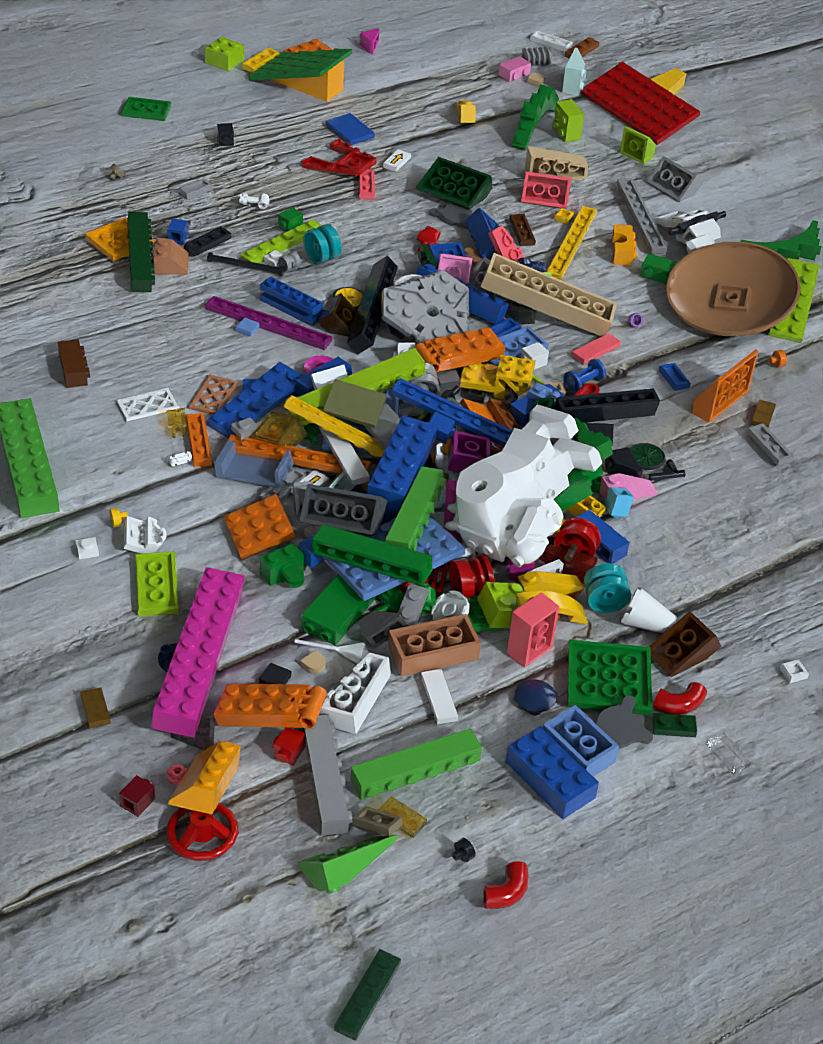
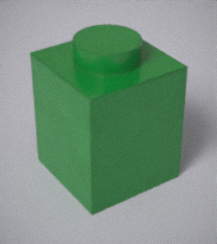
[278,207,303,232]

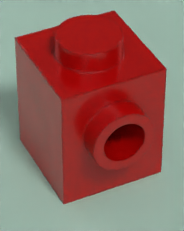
[272,727,305,766]

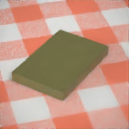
[323,379,387,429]

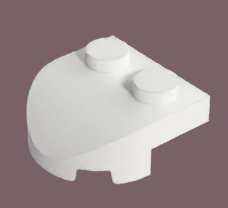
[124,516,166,554]

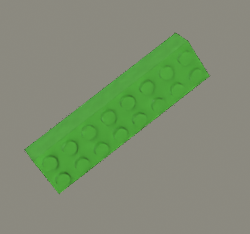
[0,398,60,519]

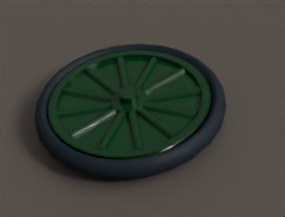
[629,443,666,470]

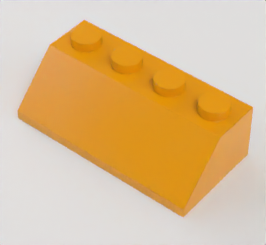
[168,741,241,814]

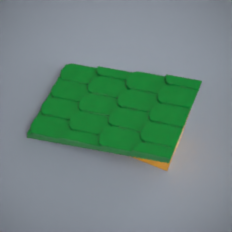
[249,48,352,102]

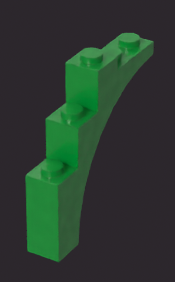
[512,84,559,150]
[740,220,822,261]
[553,418,613,511]

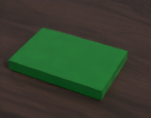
[121,97,171,121]

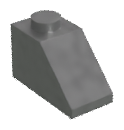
[358,610,409,648]

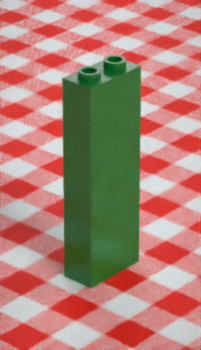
[301,574,378,646]

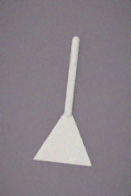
[294,639,365,665]

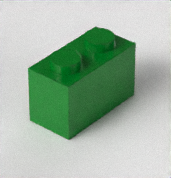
[640,253,678,284]

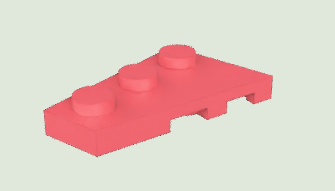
[488,225,525,262]

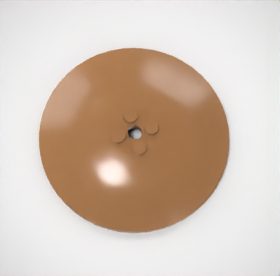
[666,242,800,336]

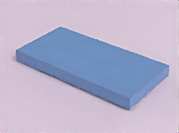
[487,326,548,366]

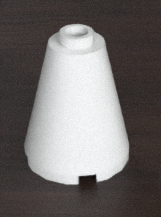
[620,587,677,634]

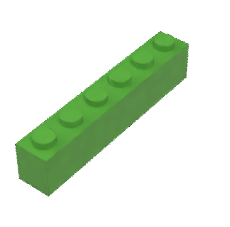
[385,466,446,551]
[351,728,482,800]

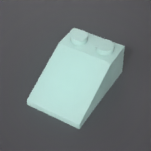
[562,48,587,96]

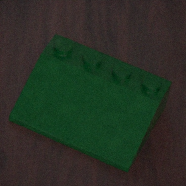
[416,156,493,209]

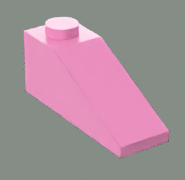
[599,473,658,502]

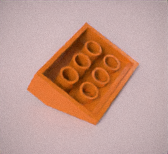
[692,349,758,423]

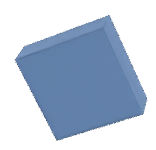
[236,318,259,337]

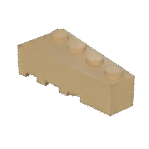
[524,146,588,180]

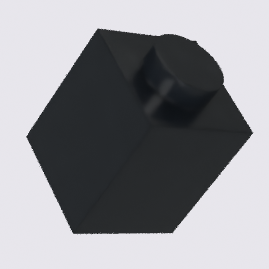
[217,123,234,146]

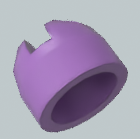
[628,313,643,327]

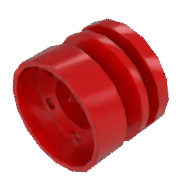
[449,554,495,598]

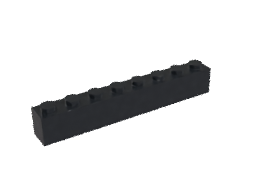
[347,255,398,354]

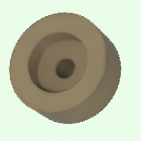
[109,163,125,180]

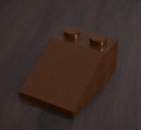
[649,611,721,677]

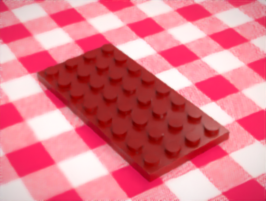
[581,61,700,145]

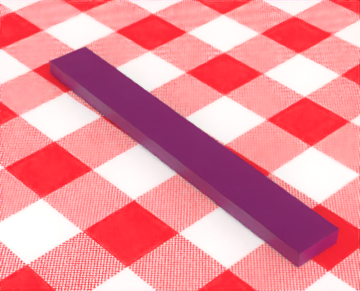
[205,296,332,350]

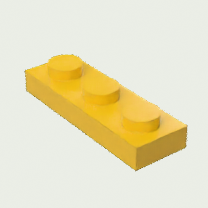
[242,48,279,73]

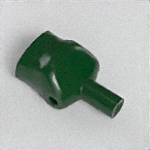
[299,423,321,446]

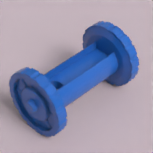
[563,358,606,393]

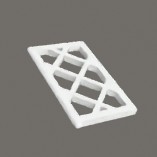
[117,388,179,422]

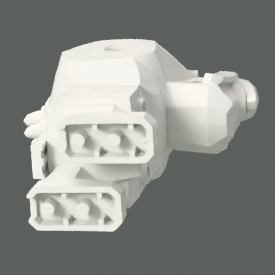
[445,404,602,567]

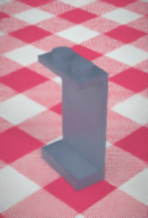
[214,440,294,488]

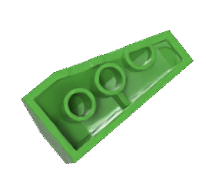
[298,835,397,893]

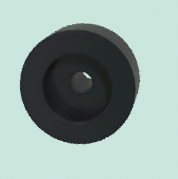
[451,838,476,862]

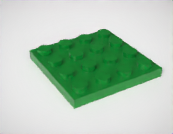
[567,639,652,715]

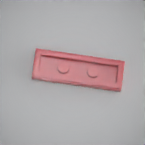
[359,169,375,199]
[572,333,621,365]

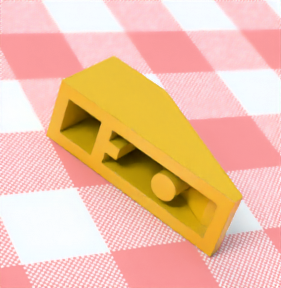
[518,571,583,595]

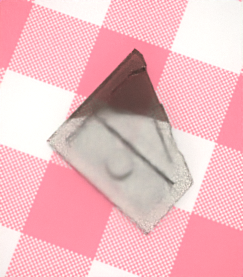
[170,715,215,751]

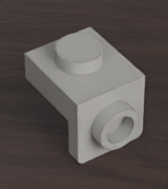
[231,417,261,440]

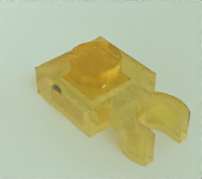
[166,408,187,438]

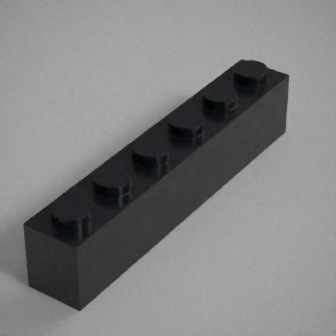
[553,388,660,423]

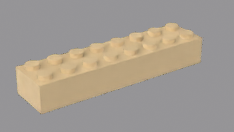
[481,253,617,337]

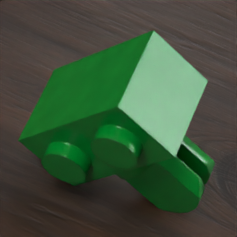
[260,543,304,588]

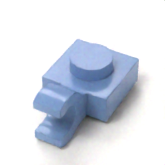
[527,382,560,401]

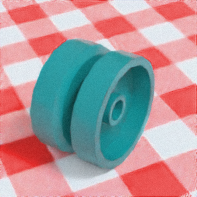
[303,224,342,265]
[583,563,632,613]

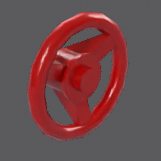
[166,803,239,861]

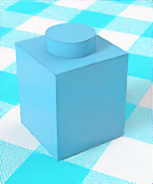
[604,487,634,518]

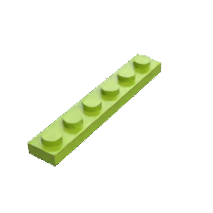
[240,219,321,263]

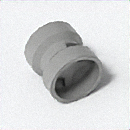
[278,251,301,272]

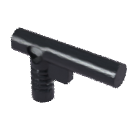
[649,459,686,481]

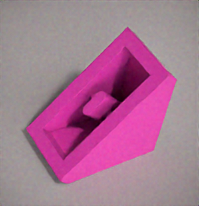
[360,28,380,54]

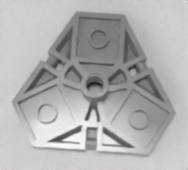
[382,270,469,346]

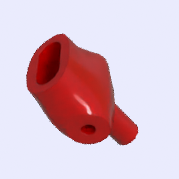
[416,226,441,251]

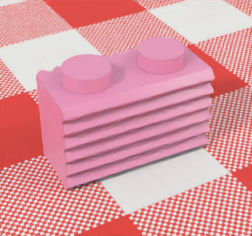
[498,56,531,82]

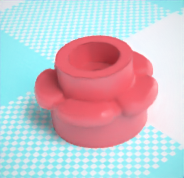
[167,764,188,785]

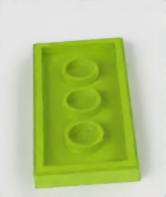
[135,551,179,616]

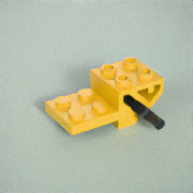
[460,355,536,409]

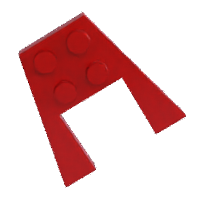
[301,138,377,176]

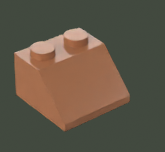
[154,238,189,275]

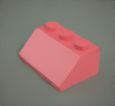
[521,172,571,209]

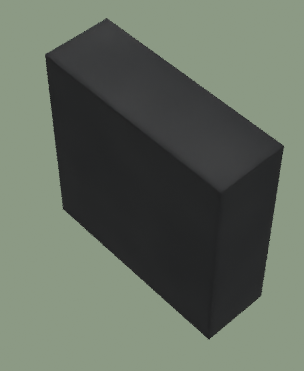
[259,663,292,684]

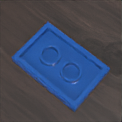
[326,113,375,145]

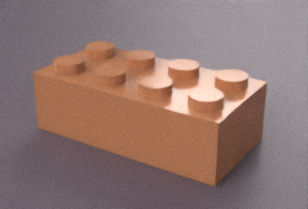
[388,614,481,677]

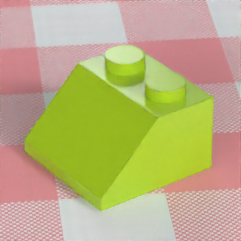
[620,126,656,164]

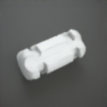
[169,451,192,467]

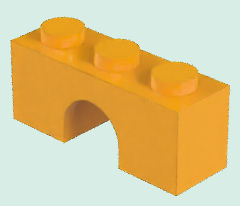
[612,224,637,266]

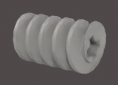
[522,46,552,65]

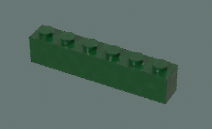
[127,212,155,292]

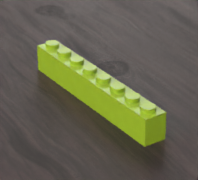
[286,348,426,429]

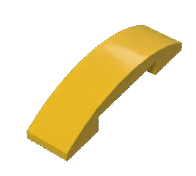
[515,591,588,624]

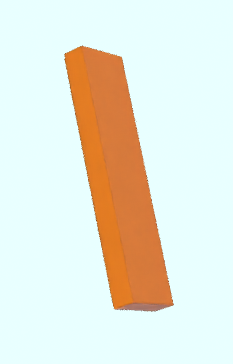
[185,413,212,467]

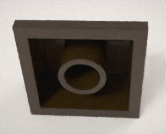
[318,293,357,337]

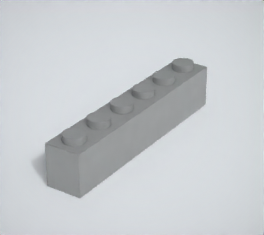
[302,714,352,836]

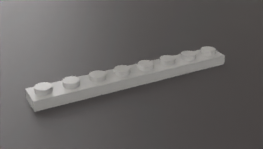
[617,178,667,254]

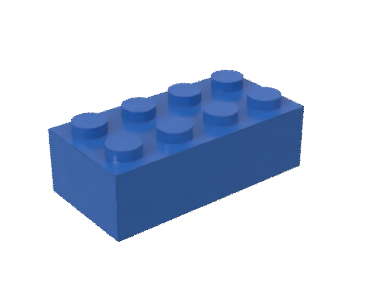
[505,726,599,819]

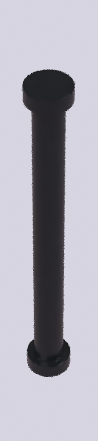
[207,252,285,276]

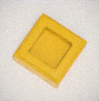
[554,208,575,224]

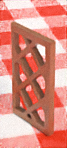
[188,374,238,415]

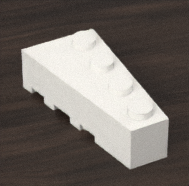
[319,653,391,734]

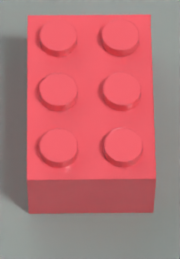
[507,592,559,668]

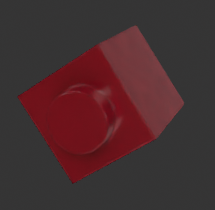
[119,775,155,817]

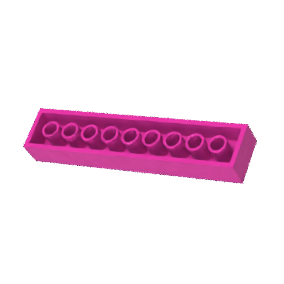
[152,567,245,738]

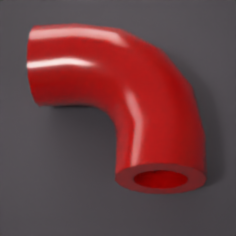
[653,682,707,715]
[483,861,529,909]

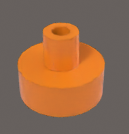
[769,350,787,368]

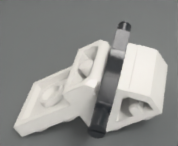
[655,208,726,244]

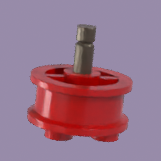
[554,518,601,564]

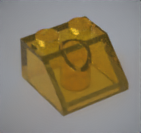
[251,411,307,446]

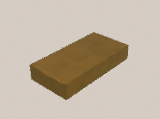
[751,399,776,428]
[80,687,111,728]

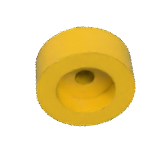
[109,507,128,528]

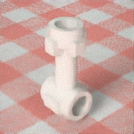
[239,193,270,209]

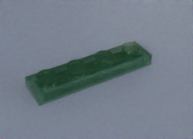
[334,949,401,1041]

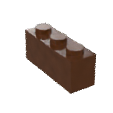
[57,339,90,388]

